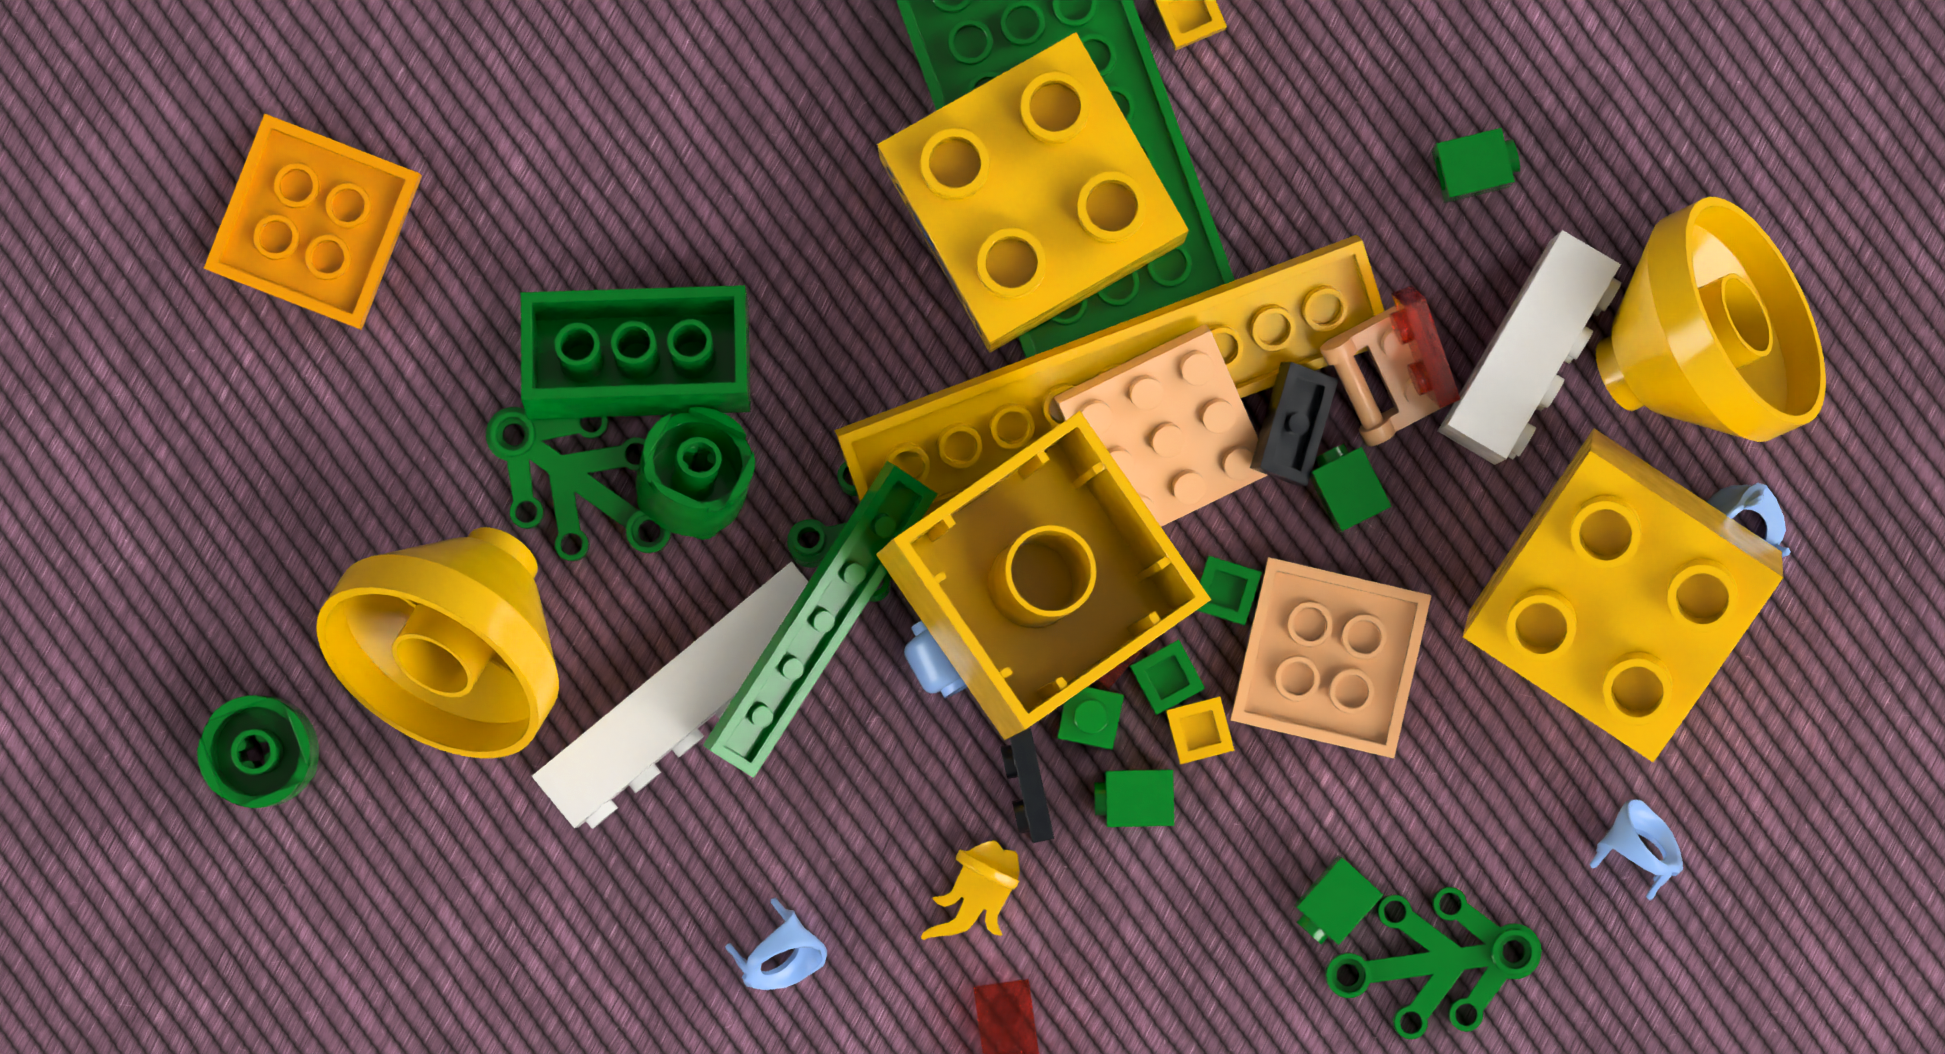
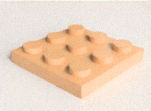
[1054,324,1268,527]
[1230,557,1432,758]

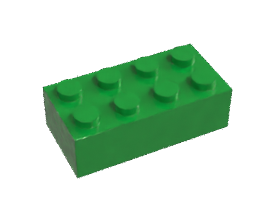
[521,285,751,419]

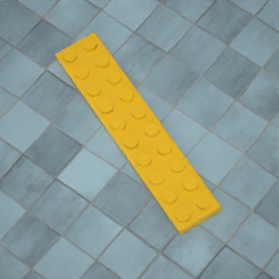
[834,235,1385,518]

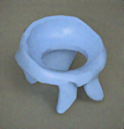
[1707,483,1791,558]
[1590,800,1683,900]
[725,898,827,990]

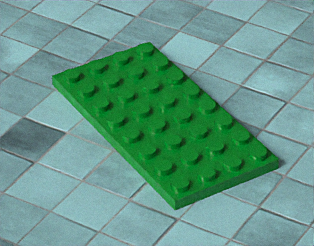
[896,0,1235,358]

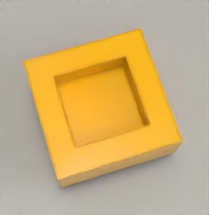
[1153,0,1227,51]
[1165,696,1234,765]

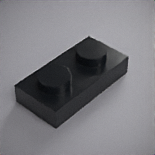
[1250,362,1338,486]
[1000,729,1055,843]

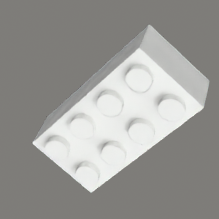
[1438,230,1622,465]

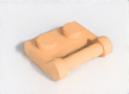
[1320,300,1456,447]

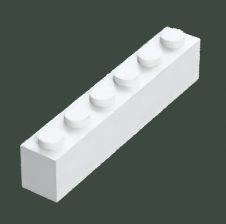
[532,562,809,829]

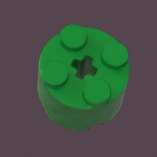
[636,407,755,540]
[197,695,319,808]

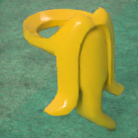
[921,840,1020,940]

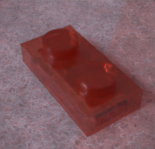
[1389,285,1461,408]
[973,978,1039,1054]

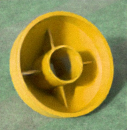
[1596,197,1826,442]
[316,527,559,758]

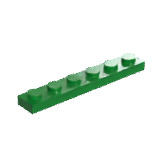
[703,461,937,778]

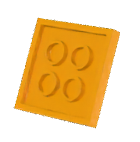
[204,114,422,330]

